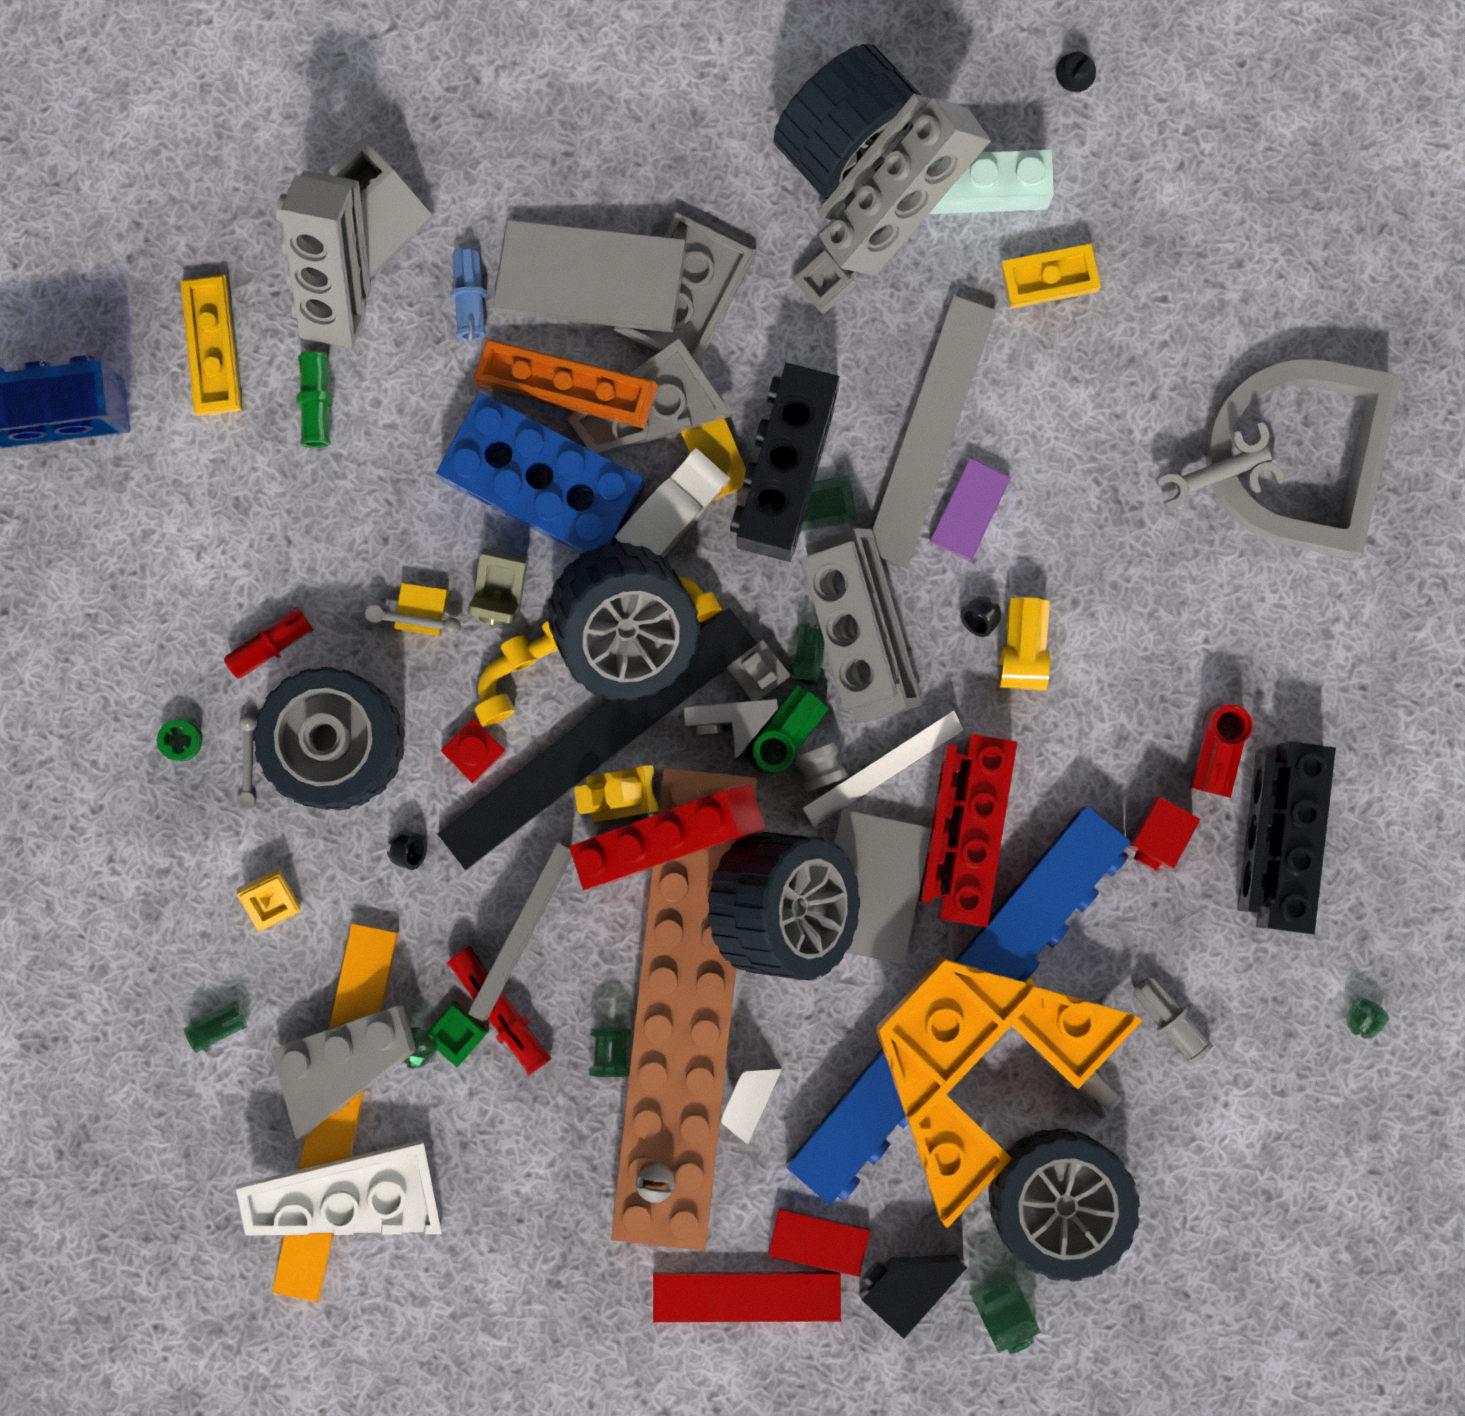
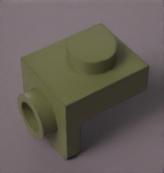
[468,548,529,625]

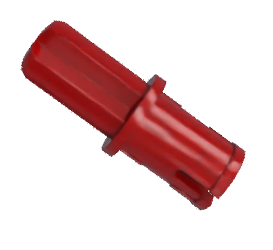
[224,606,314,679]

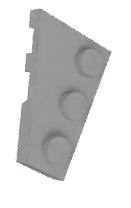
[567,339,733,456]
[271,1006,417,1140]

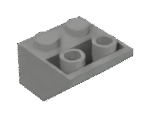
[325,138,434,279]

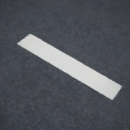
[802,710,963,827]

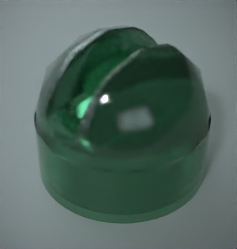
[1346,998,1389,1039]
[401,1027,437,1069]

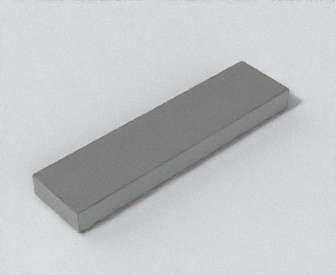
[469,843,572,1022]

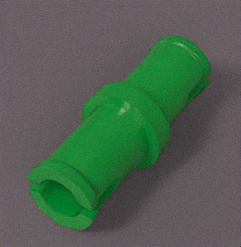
[296,351,333,448]

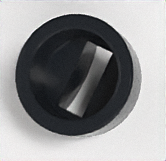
[960,596,1002,637]
[387,831,427,870]

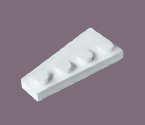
[235,1140,442,1235]

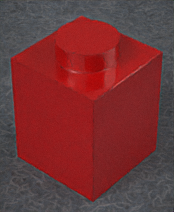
[1127,796,1201,872]

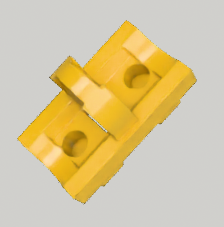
[574,765,660,823]

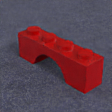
[569,784,766,891]

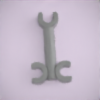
[1155,421,1284,508]

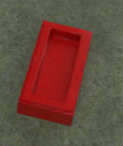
[768,1208,870,1277]

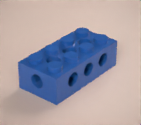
[436,392,646,554]

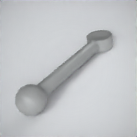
[365,605,461,635]
[237,713,257,810]

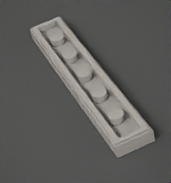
[872,295,997,569]

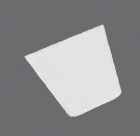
[721,1069,782,1145]

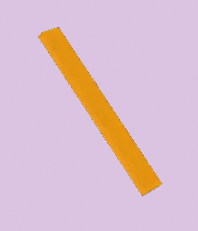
[272,923,399,1302]

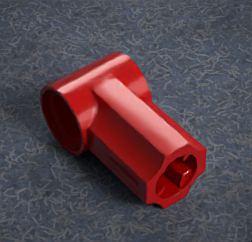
[1189,705,1253,798]

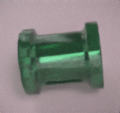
[588,1027,632,1077]

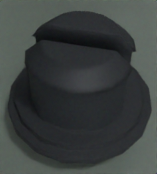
[1056,52,1096,92]

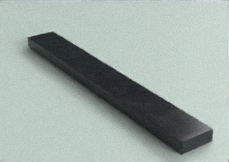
[437,608,757,870]

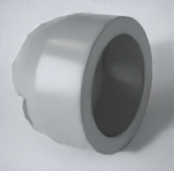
[636,1163,675,1203]

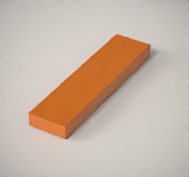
[473,339,658,429]

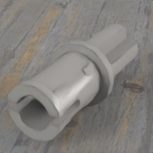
[1133,977,1213,1064]

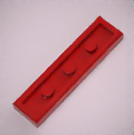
[653,1271,841,1323]

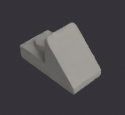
[684,699,778,761]

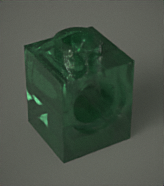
[969,1273,1041,1354]

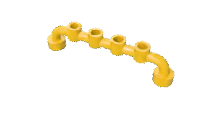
[474,576,722,727]

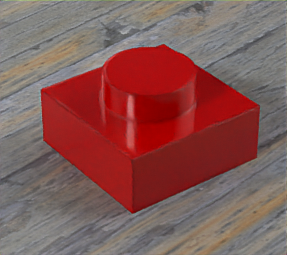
[440,718,507,784]

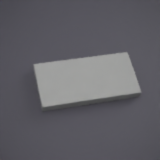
[493,220,687,333]

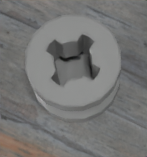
[793,742,849,793]

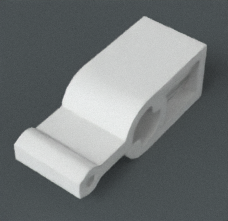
[615,448,731,558]

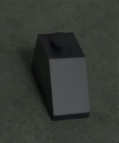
[859,1254,967,1339]

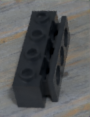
[730,362,840,562]
[1237,741,1336,935]

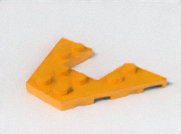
[876,958,1143,1228]

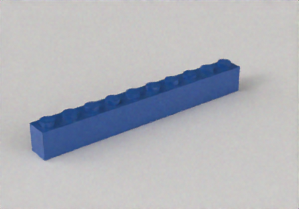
[786,806,1131,1205]

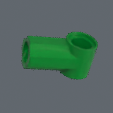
[748,685,829,775]

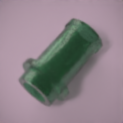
[788,624,825,684]
[184,1001,248,1053]

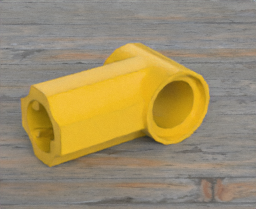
[998,597,1050,691]

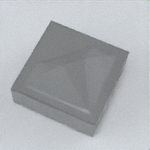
[792,248,857,315]

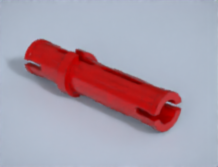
[446,946,552,1076]

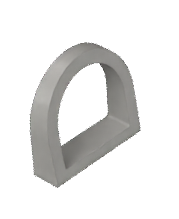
[1205,359,1402,559]

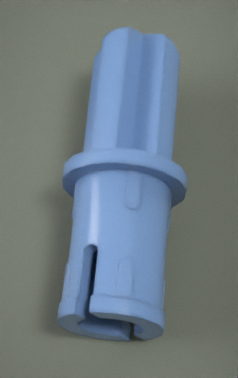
[450,247,487,341]

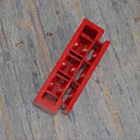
[919,734,1018,927]

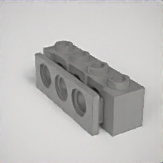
[817,94,991,276]
[276,170,371,349]
[801,528,923,723]

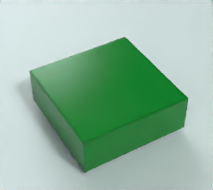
[423,1001,489,1067]

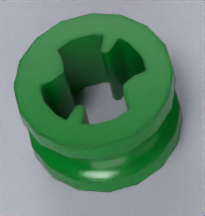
[157,719,203,762]

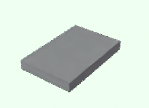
[614,210,757,366]
[834,809,932,965]

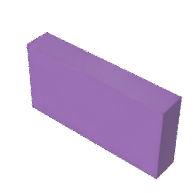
[930,458,1011,562]

